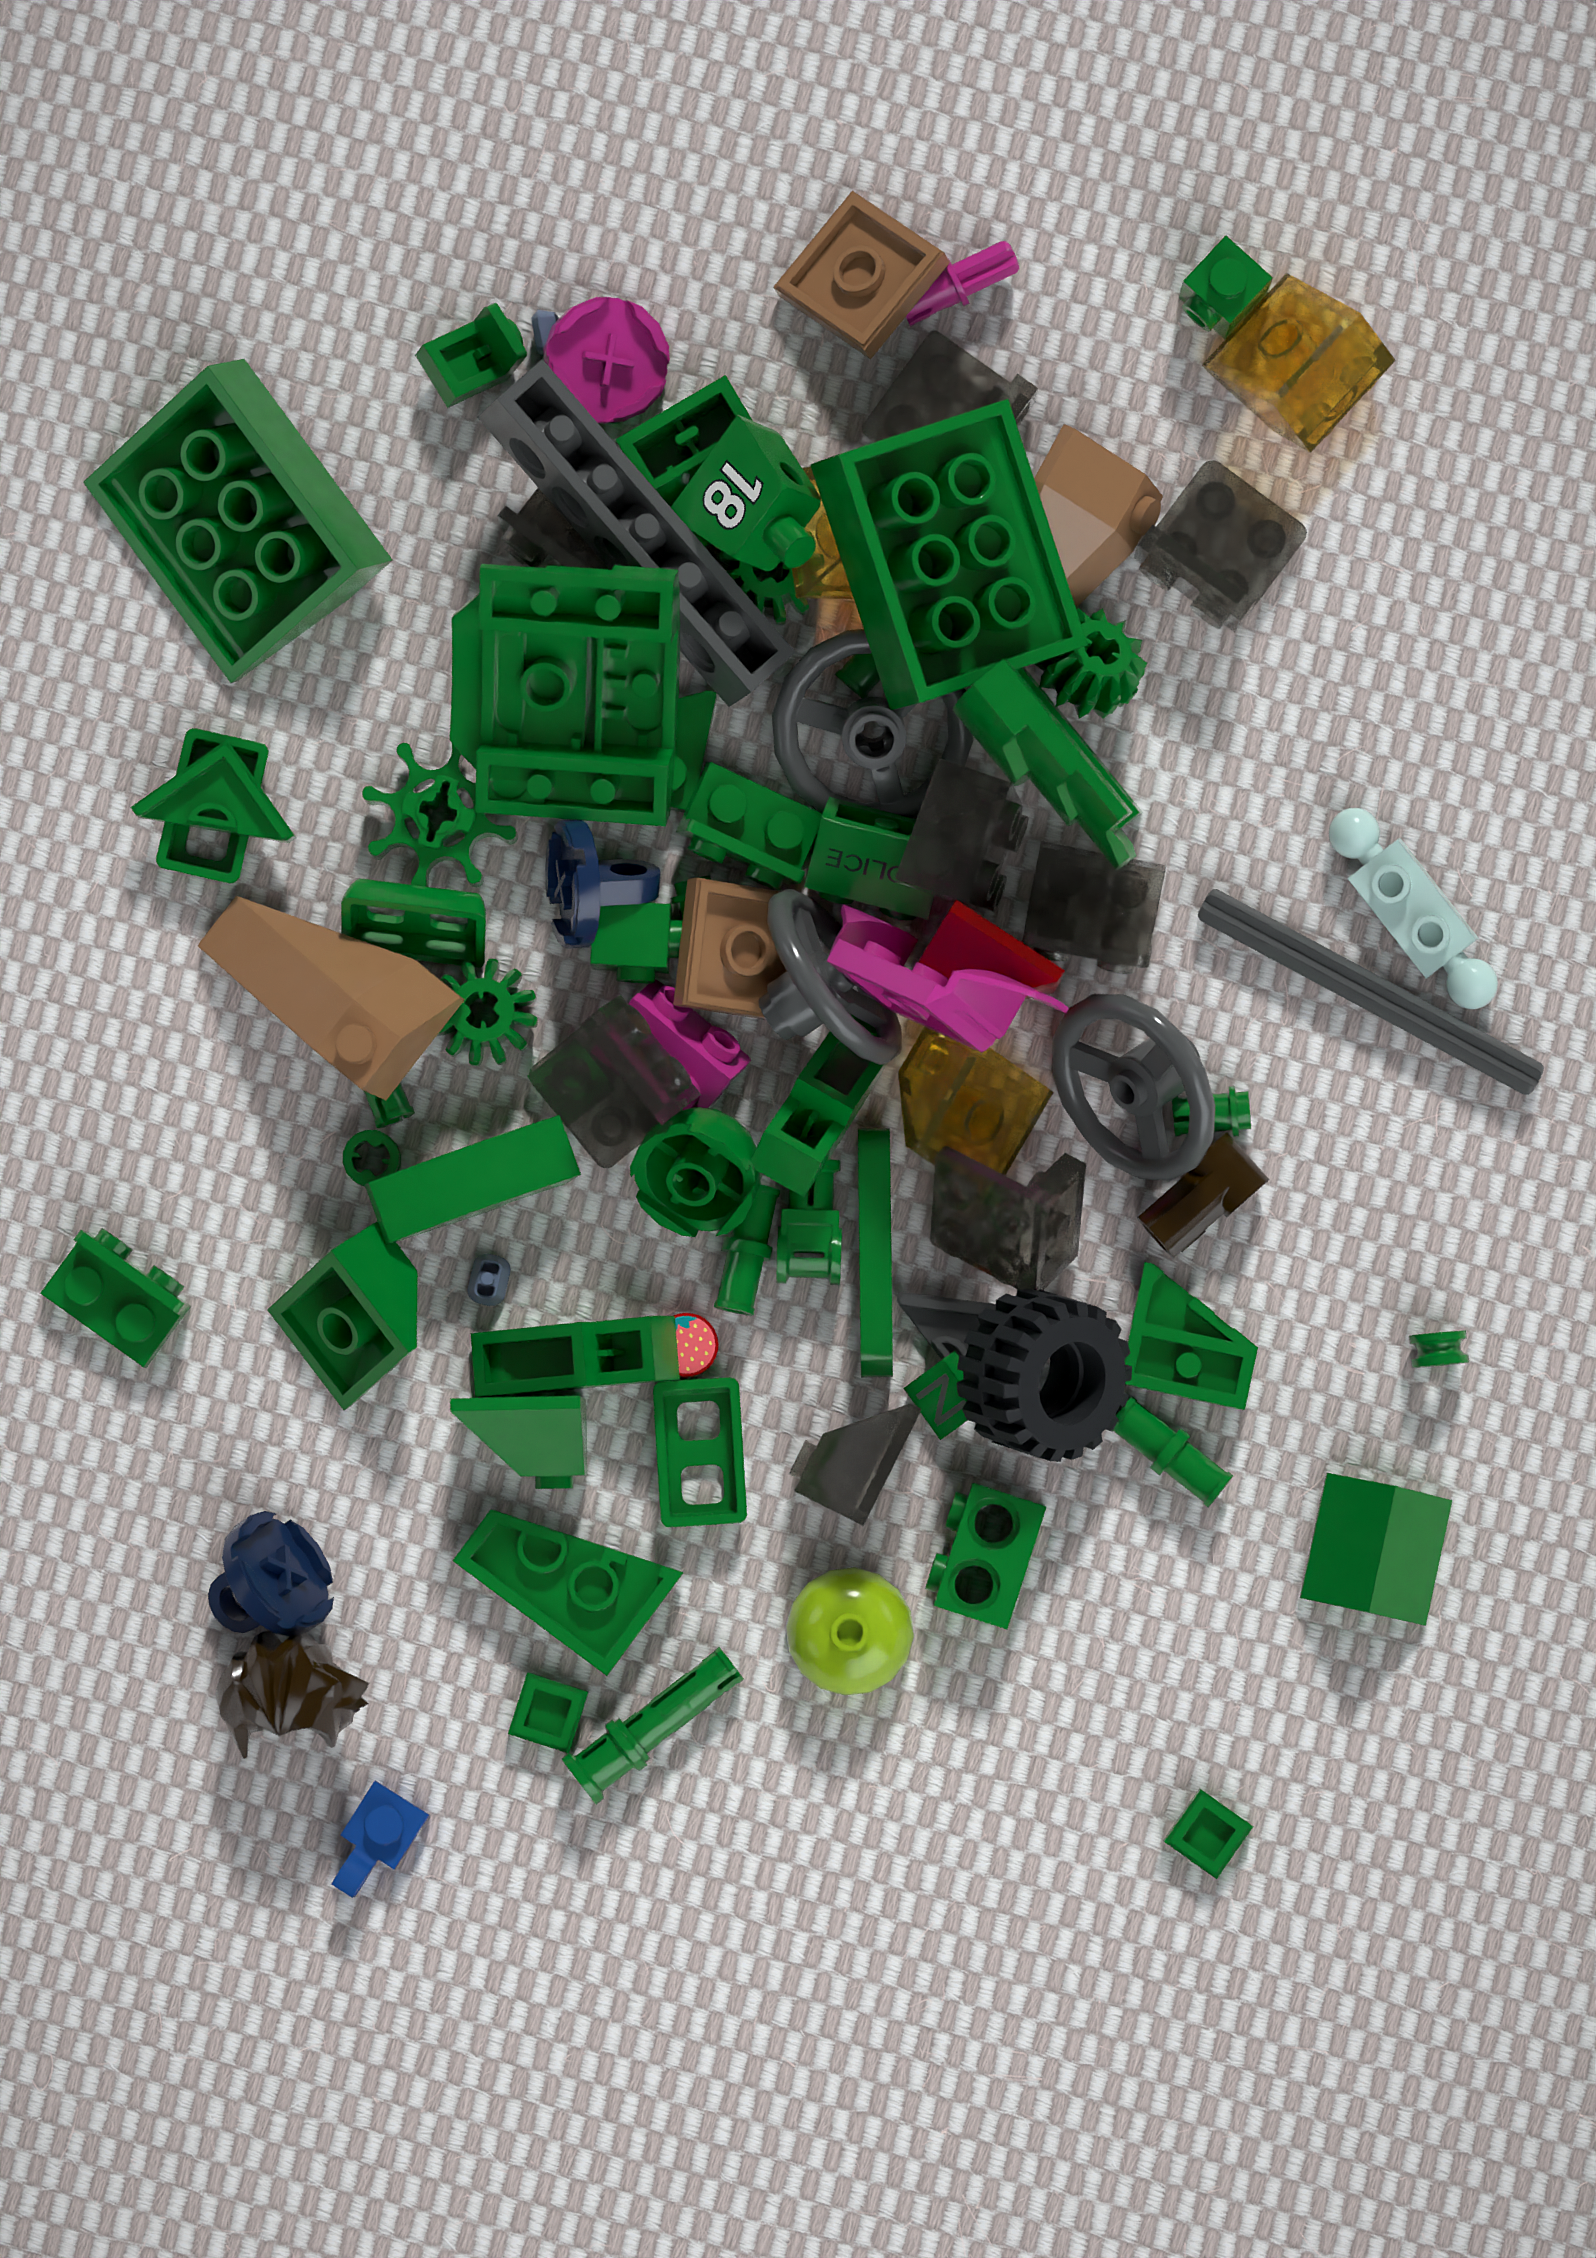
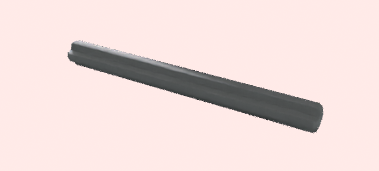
[1198,889,1544,1095]

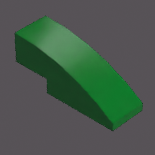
[751,1013,888,1197]
[365,1115,581,1245]
[470,1316,680,1397]

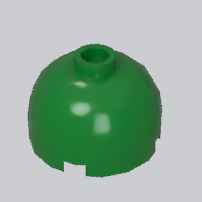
[630,1107,762,1237]

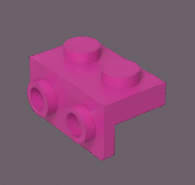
[592,980,751,1115]

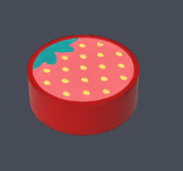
[673,1313,719,1377]

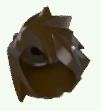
[215,1631,369,1759]

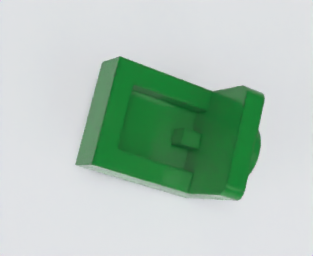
[415,303,527,408]

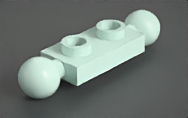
[1329,808,1498,1009]

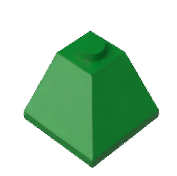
[267,1221,418,1411]
[450,1396,588,1489]

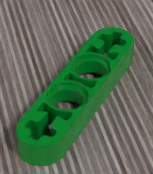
[858,1128,893,1378]

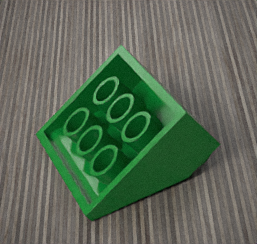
[83,359,393,683]
[810,399,1088,710]

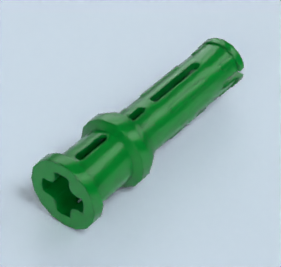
[562,1647,744,1805]

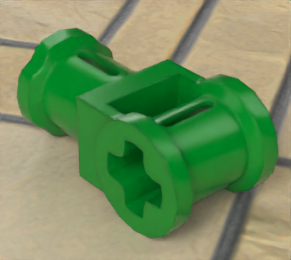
[776,1159,842,1285]

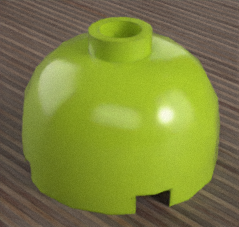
[786,1567,914,1696]

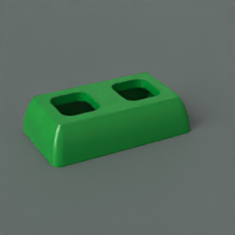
[156,728,269,883]
[341,878,486,968]
[653,1377,747,1528]

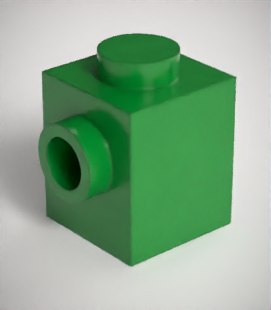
[1179,235,1273,339]
[590,903,683,984]

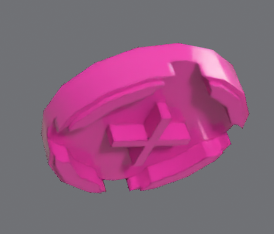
[543,297,670,424]

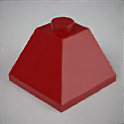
[918,900,1065,1000]

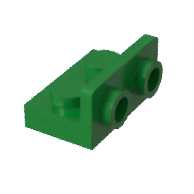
[676,762,822,891]
[40,1228,191,1368]

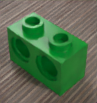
[925,1483,1047,1630]

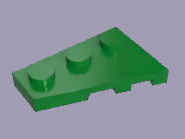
[452,1509,684,1676]

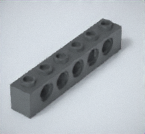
[477,359,796,707]

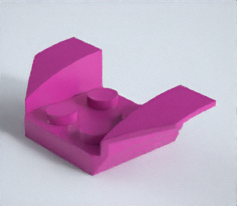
[827,904,1069,1053]

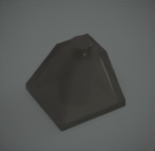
[789,1403,922,1526]

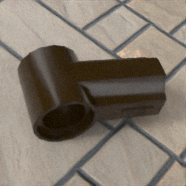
[1137,1132,1270,1259]

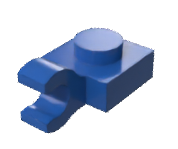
[331,1780,430,1898]

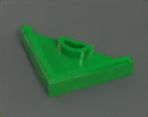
[130,740,296,843]

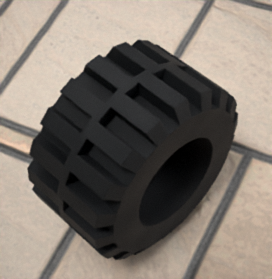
[957,1288,1132,1462]

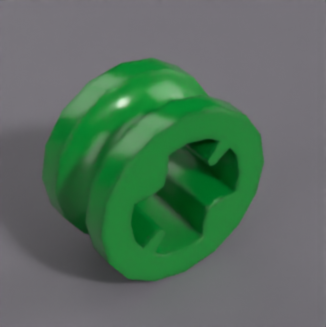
[342,1130,401,1187]
[1409,1331,1469,1368]

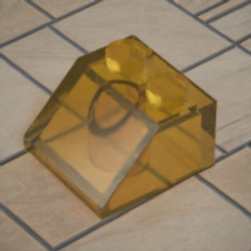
[1202,273,1396,453]

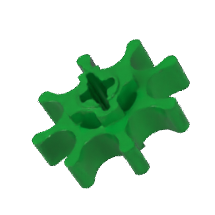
[362,743,518,887]

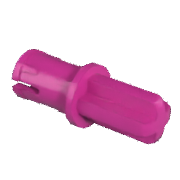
[906,241,1020,327]

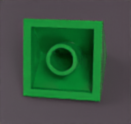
[1299,1473,1452,1626]

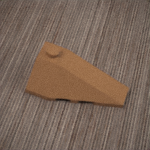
[1034,424,1163,608]
[197,896,465,1100]

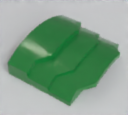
[449,564,680,827]
[953,659,1143,870]

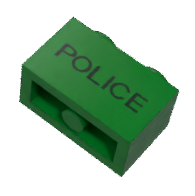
[804,797,952,921]

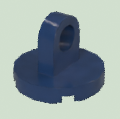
[545,820,660,949]
[208,1511,334,1637]

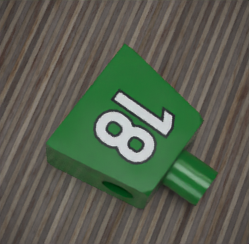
[671,415,821,571]

